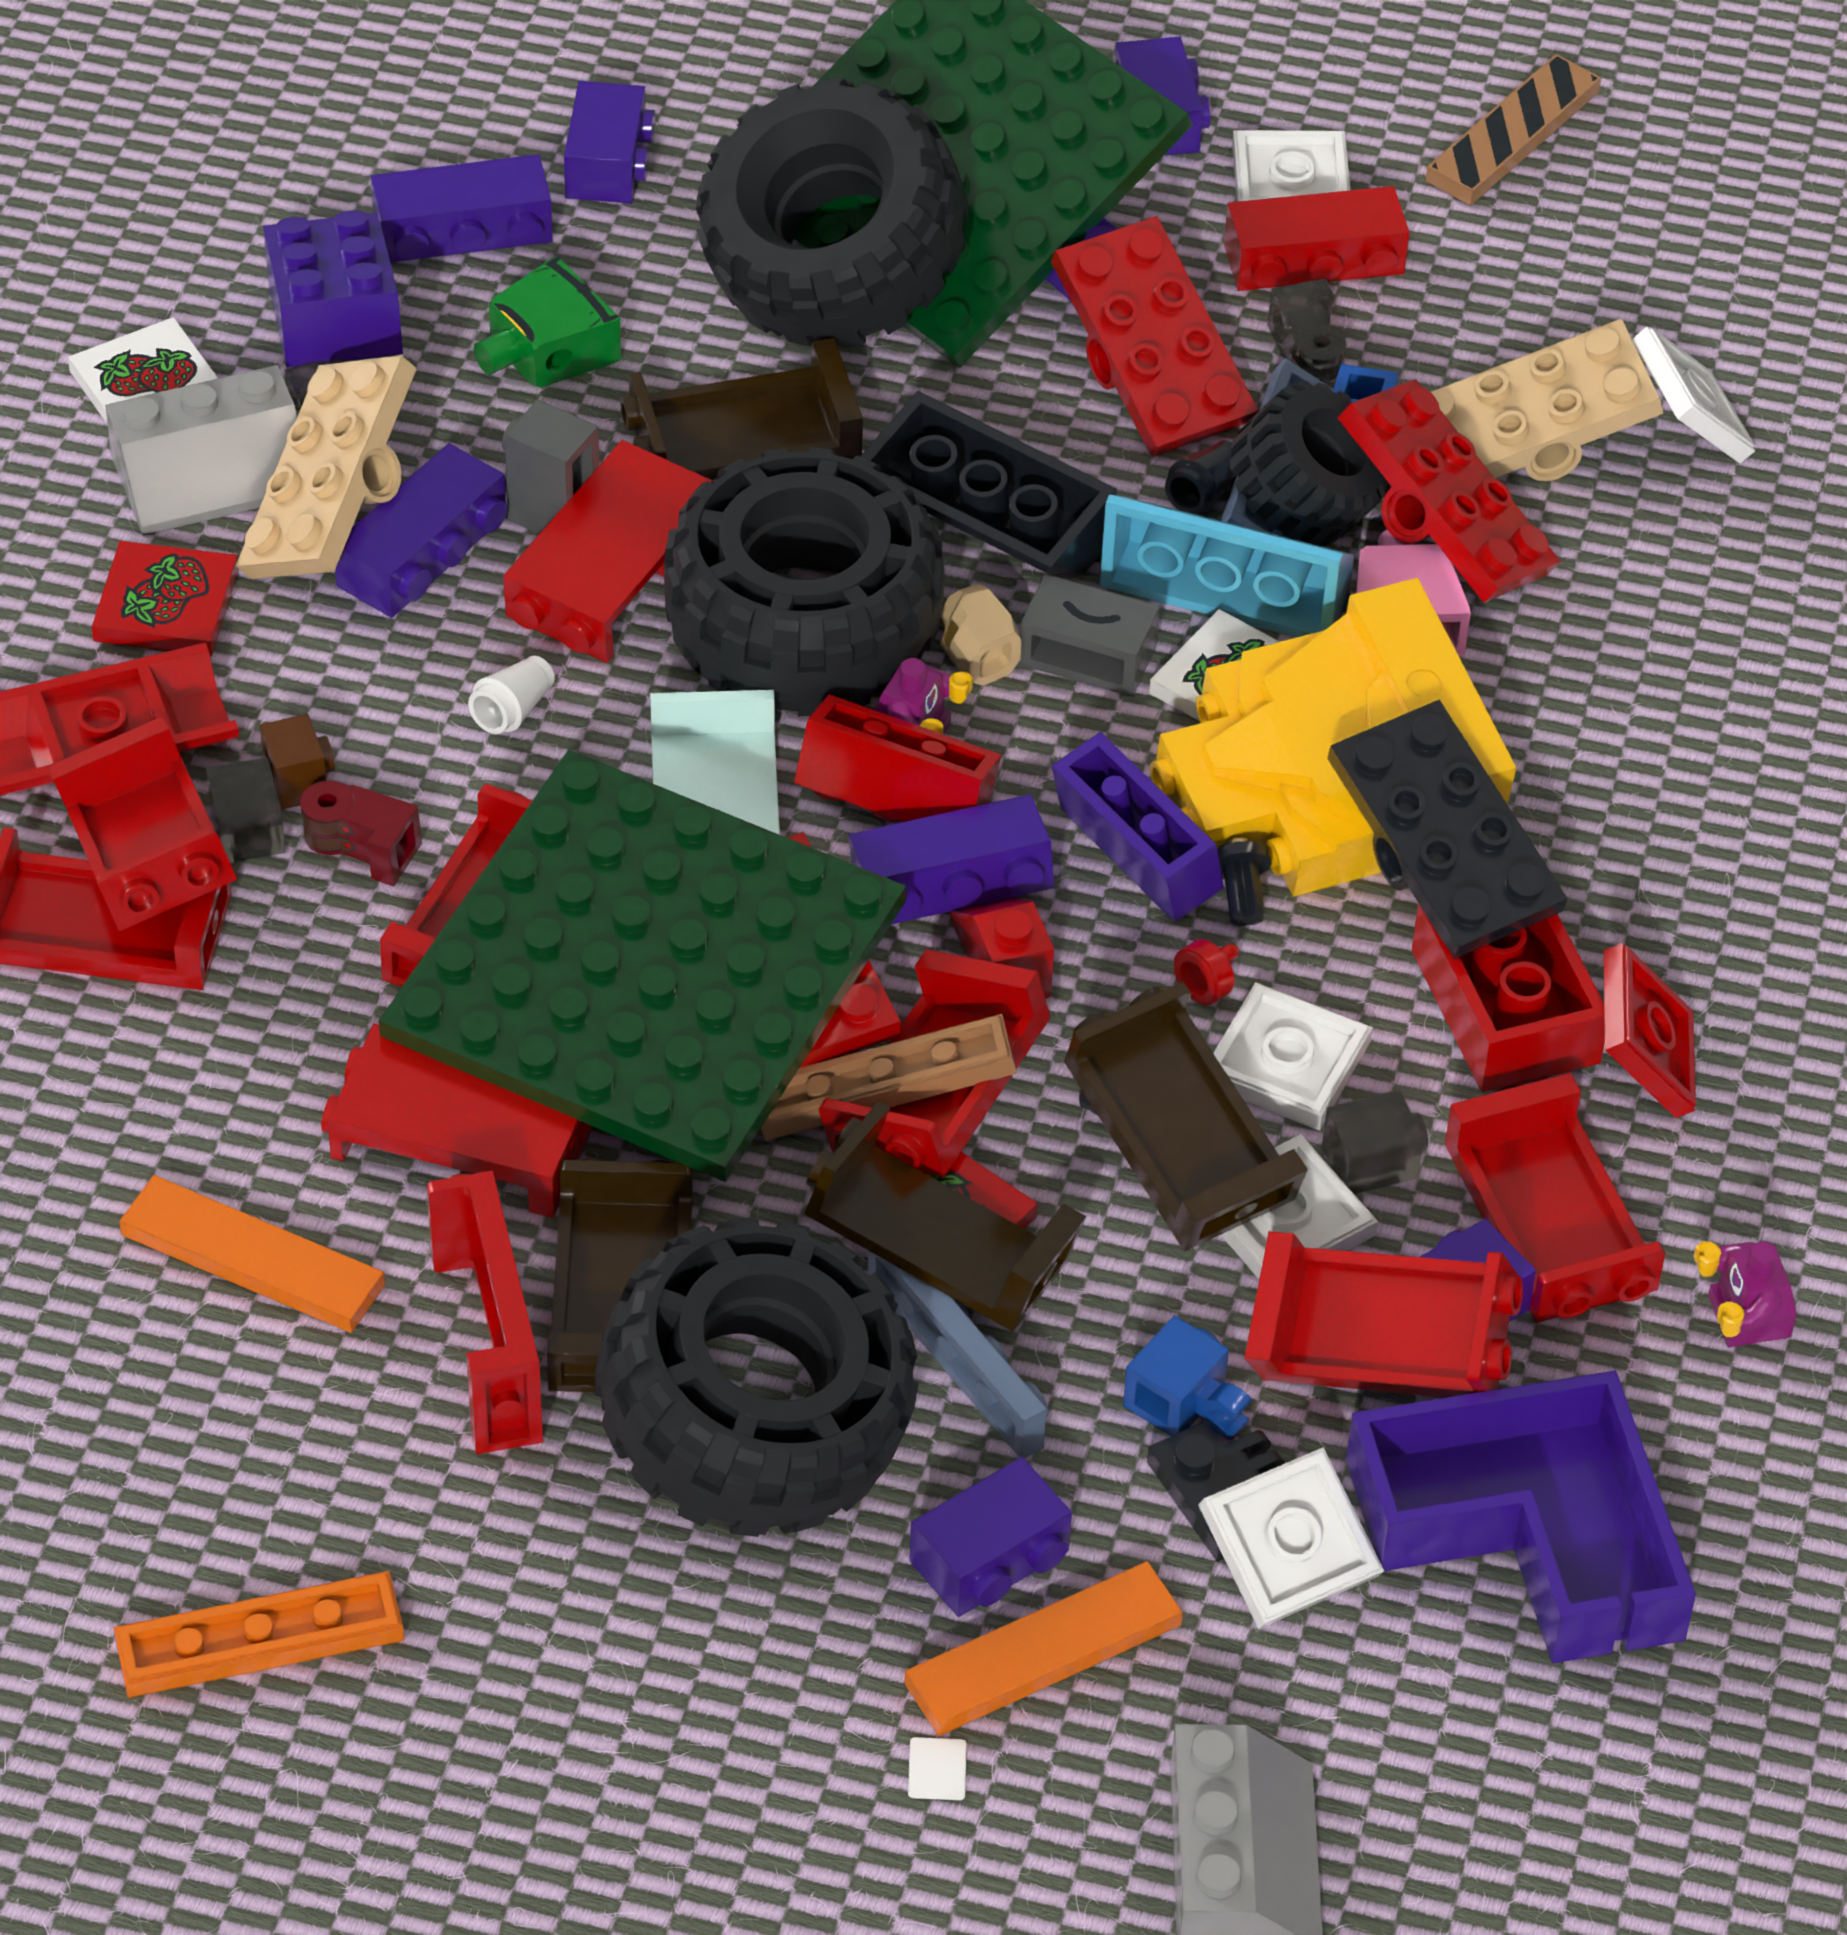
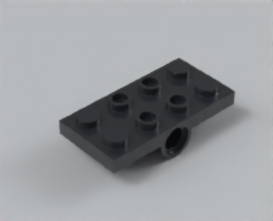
[1327,699,1568,959]

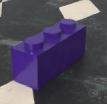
[370,154,553,263]
[335,443,507,618]
[1051,731,1224,922]
[848,794,1054,925]

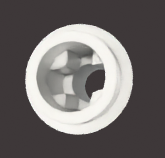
[468,656,555,734]

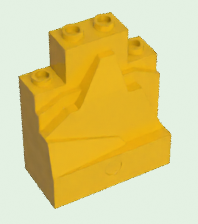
[1150,577,1517,897]

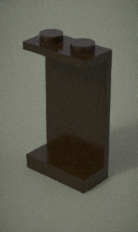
[804,1101,1086,1332]

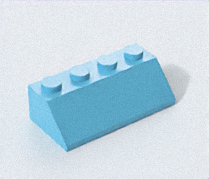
[1100,494,1354,637]

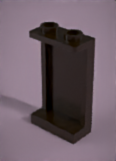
[620,338,863,480]
[1064,982,1308,1252]
[547,1158,693,1392]

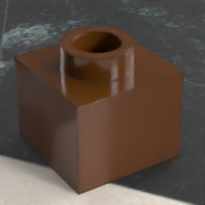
[260,714,335,810]

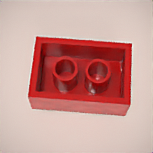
[1411,903,1605,1093]

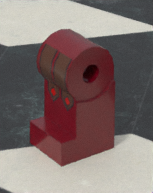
[300,780,422,887]

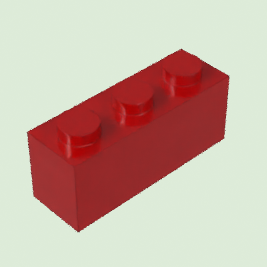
[1224,186,1409,291]
[794,695,1001,822]

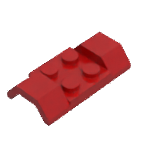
[0,643,239,797]

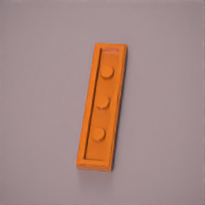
[119,1175,385,1333]
[904,1561,1183,1737]
[113,1571,404,1698]

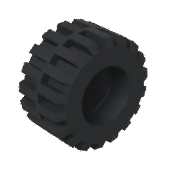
[1230,381,1391,545]

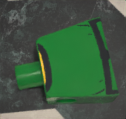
[473,256,621,387]

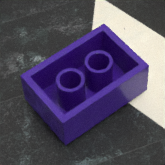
[263,210,403,368]

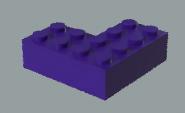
[1346,1370,1696,1664]

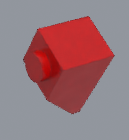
[950,897,1054,999]

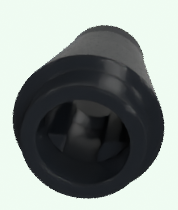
[1165,440,1236,514]

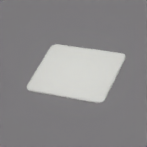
[908,1737,967,1800]

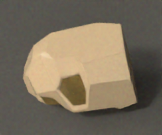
[941,584,1022,686]

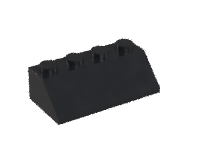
[860,391,1117,575]

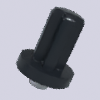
[1217,838,1272,927]

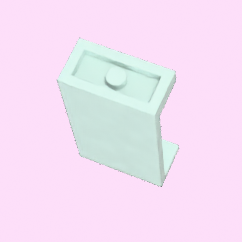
[650,690,780,835]

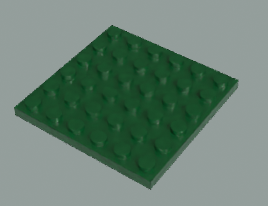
[792,0,1193,368]
[378,749,906,1182]

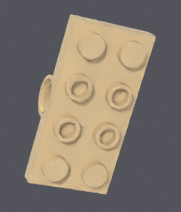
[1431,318,1664,481]
[236,355,417,579]

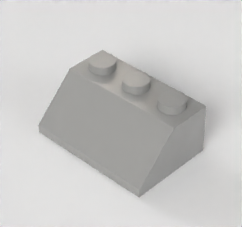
[105,365,297,536]
[1170,1724,1323,1935]

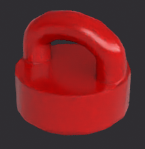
[1174,939,1240,1006]

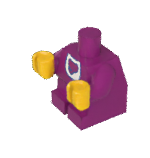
[875,658,973,734]
[1693,1241,1797,1348]

